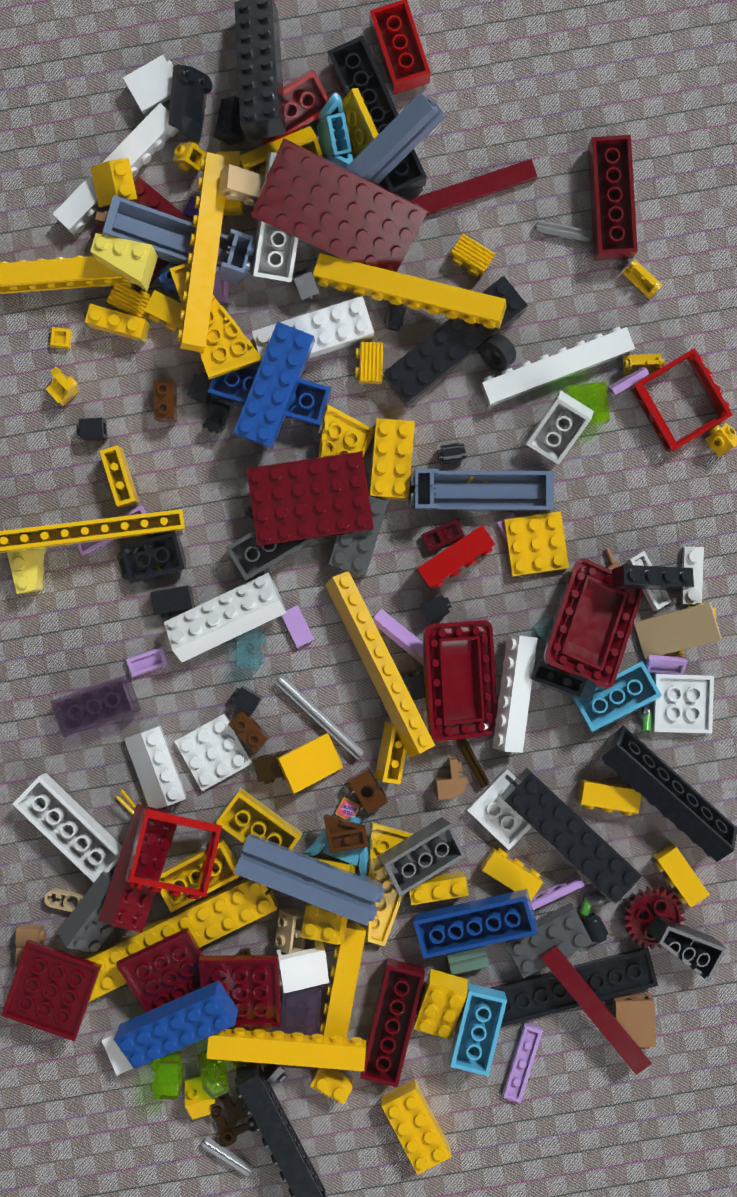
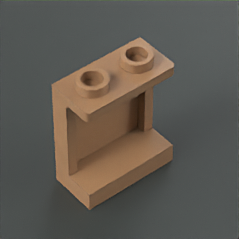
[612,994,656,1049]

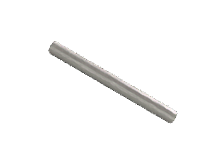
[275,676,364,760]

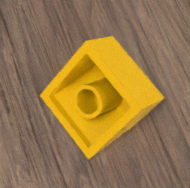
[90,158,137,208]

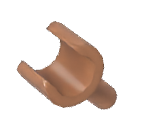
[605,548,620,570]

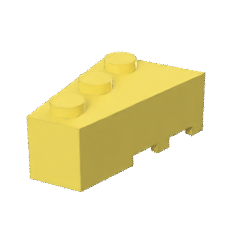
[90,233,158,291]
[7,548,46,594]

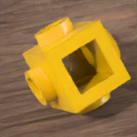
[173,141,206,172]
[705,422,737,457]

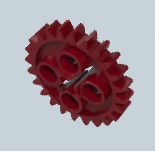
[622,885,686,950]

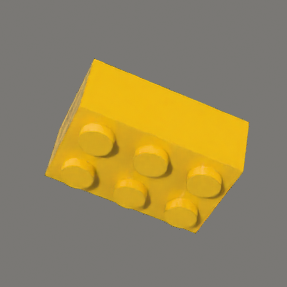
[414,969,468,1040]

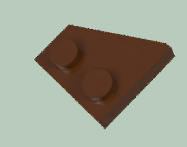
[323,814,369,853]

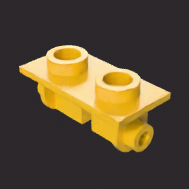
[622,259,663,299]
[623,354,665,375]

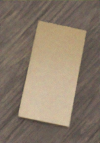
[634,602,722,659]

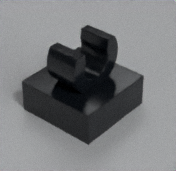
[264,1064,287,1084]

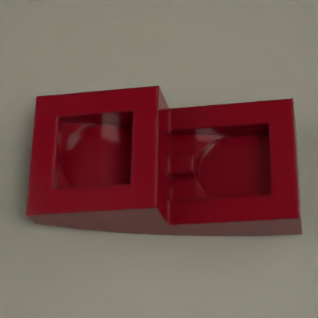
[421,518,466,552]

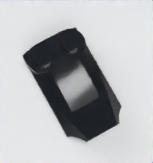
[168,64,212,142]
[117,532,187,584]

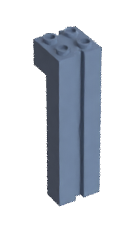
[345,92,446,185]
[102,195,255,285]
[410,469,554,511]
[234,834,385,926]

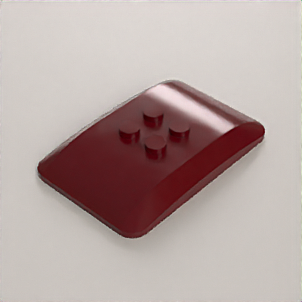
[544,558,643,689]
[423,620,497,742]

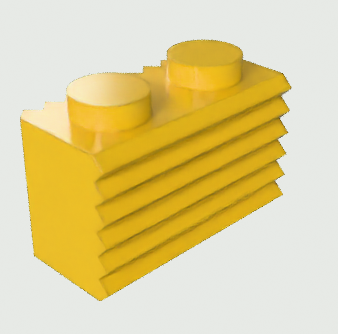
[450,233,495,278]
[106,284,151,319]
[355,342,383,384]
[310,1068,353,1104]

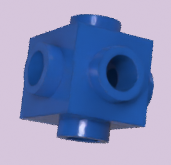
[158,263,179,296]

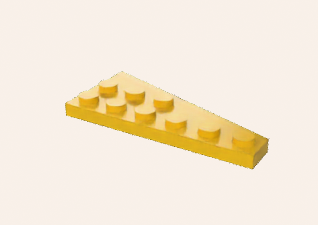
[169,263,263,379]
[318,404,375,458]
[366,822,413,946]

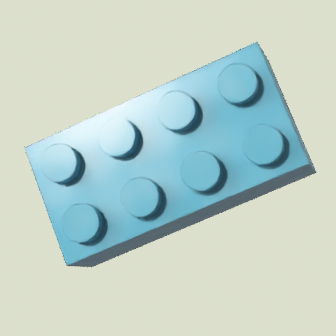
[572,661,662,733]
[449,983,507,1076]

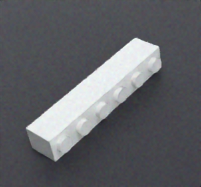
[493,634,538,752]

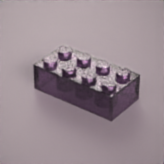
[51,674,141,738]
[279,984,323,1069]

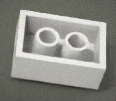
[526,390,594,465]

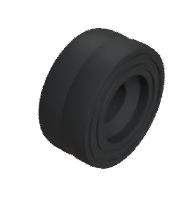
[480,334,516,371]

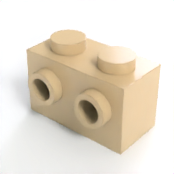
[219,164,265,206]
[275,908,306,954]

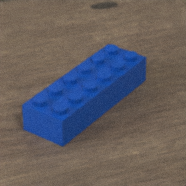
[234,321,315,450]
[208,365,332,428]
[413,889,538,959]
[114,980,238,1069]

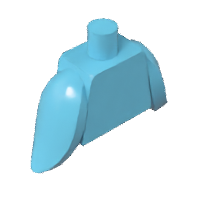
[317,93,353,168]
[304,815,370,876]

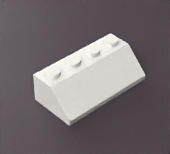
[124,725,187,809]

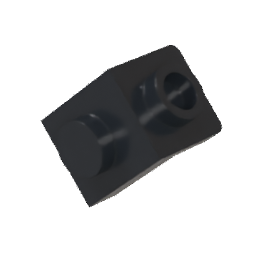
[203,400,231,433]

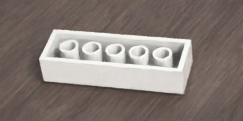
[250,152,298,282]
[252,296,374,359]
[164,573,287,662]
[13,773,123,882]

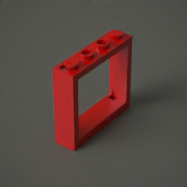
[630,348,733,453]
[125,809,222,900]

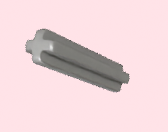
[535,220,592,242]
[201,1137,252,1177]

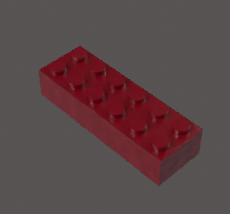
[588,135,638,261]
[98,804,177,933]
[360,958,425,1088]

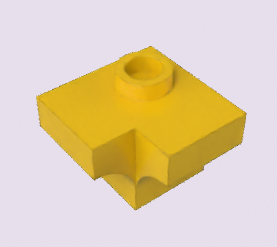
[46,367,80,406]
[185,1076,215,1120]

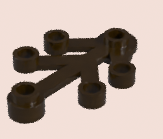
[211,1087,256,1145]

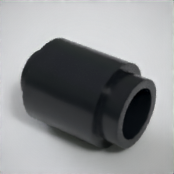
[384,304,406,331]
[437,442,466,464]
[582,912,609,943]

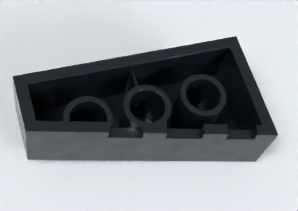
[647,914,727,982]

